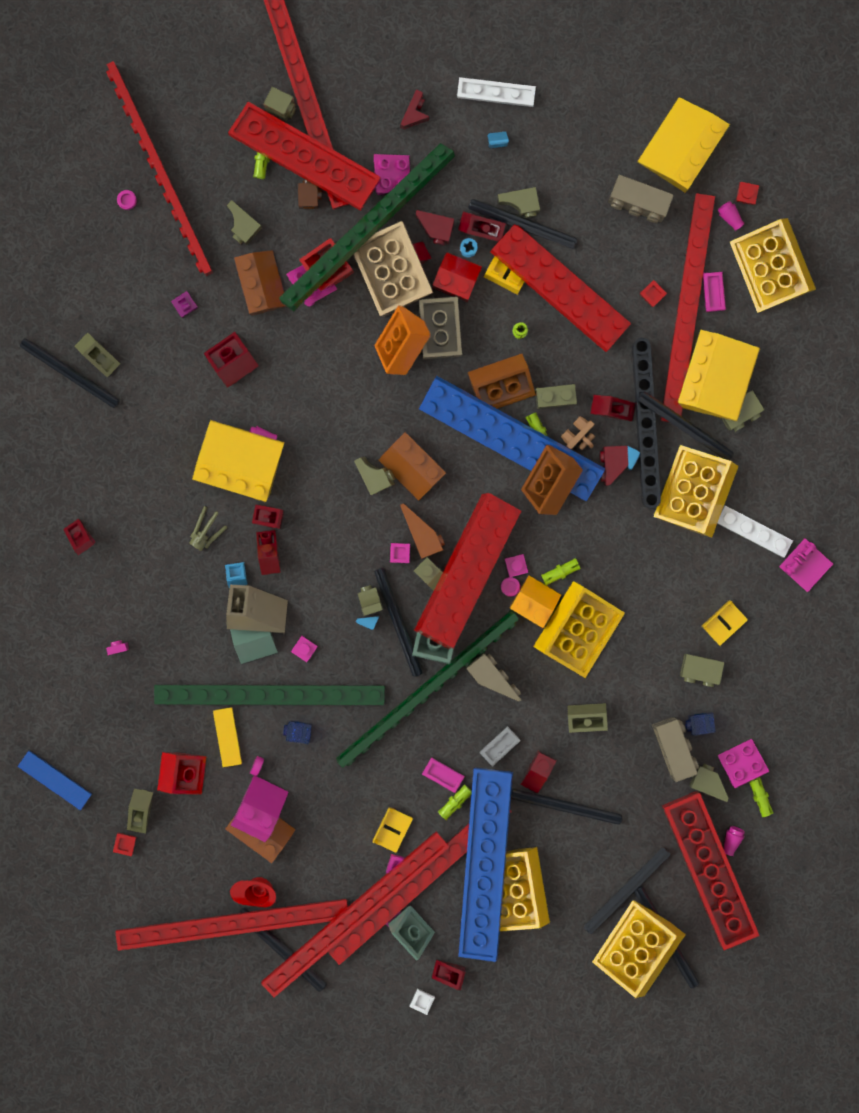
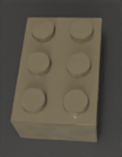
[608,175,673,224]
[419,297,462,360]
[652,717,699,782]

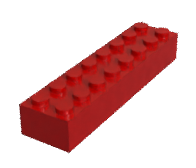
[414,493,521,648]
[662,791,760,950]

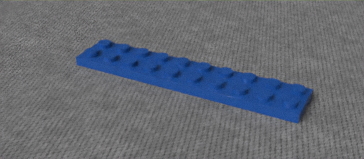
[419,376,605,501]
[458,768,513,962]

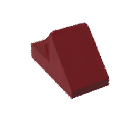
[400,89,429,129]
[63,518,96,555]

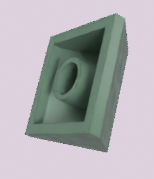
[230,629,278,664]
[412,632,453,664]
[388,906,435,960]

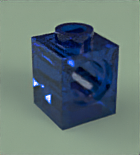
[685,712,716,736]
[283,721,312,744]

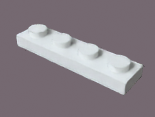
[457,77,536,107]
[717,506,793,558]

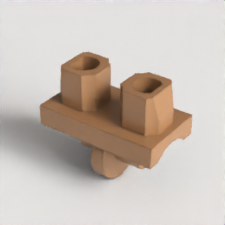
[561,416,595,450]

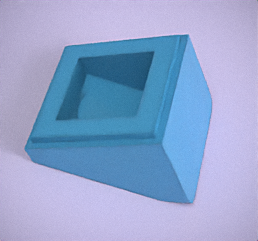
[487,132,509,148]
[627,446,640,470]
[225,562,248,588]
[356,616,379,630]

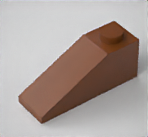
[400,504,445,559]

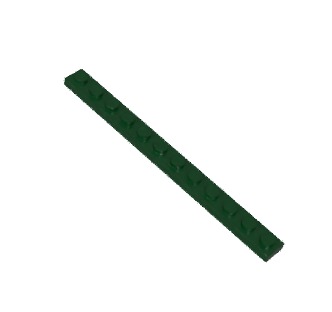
[279,143,455,312]
[336,610,519,768]
[154,685,385,705]

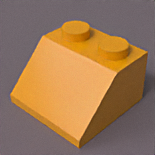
[509,575,561,628]

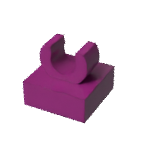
[171,291,198,318]

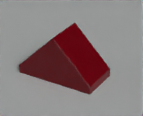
[252,504,285,529]
[432,960,466,990]

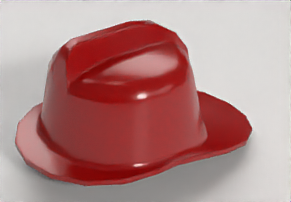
[230,877,276,908]

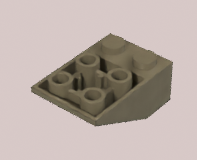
[226,585,288,633]
[466,653,521,701]

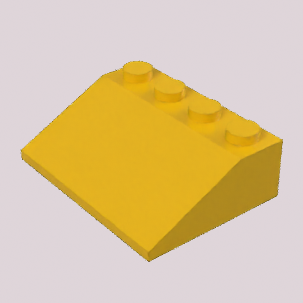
[638,97,730,193]
[730,218,816,313]
[678,330,760,421]
[193,420,284,502]
[654,445,738,538]
[533,581,625,678]
[500,847,550,931]
[592,900,686,998]

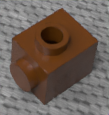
[298,180,322,209]

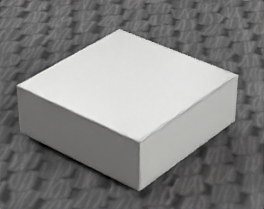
[410,989,435,1015]

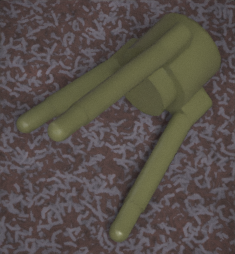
[189,506,227,551]

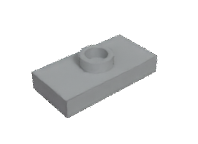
[479,726,521,767]

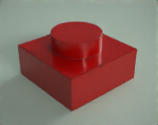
[736,182,759,205]
[640,280,667,308]
[113,832,137,856]

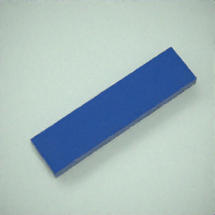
[17,750,92,810]

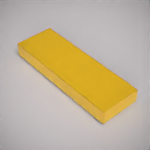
[213,707,242,767]

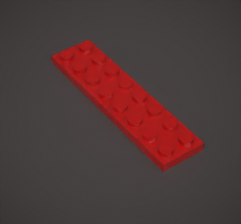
[228,102,381,211]
[490,224,631,352]

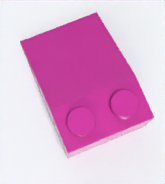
[231,776,288,842]

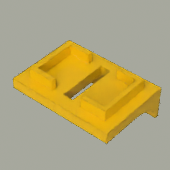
[484,256,524,295]
[702,600,748,646]
[372,807,413,853]

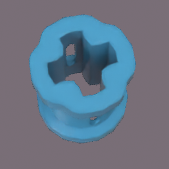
[460,238,478,258]

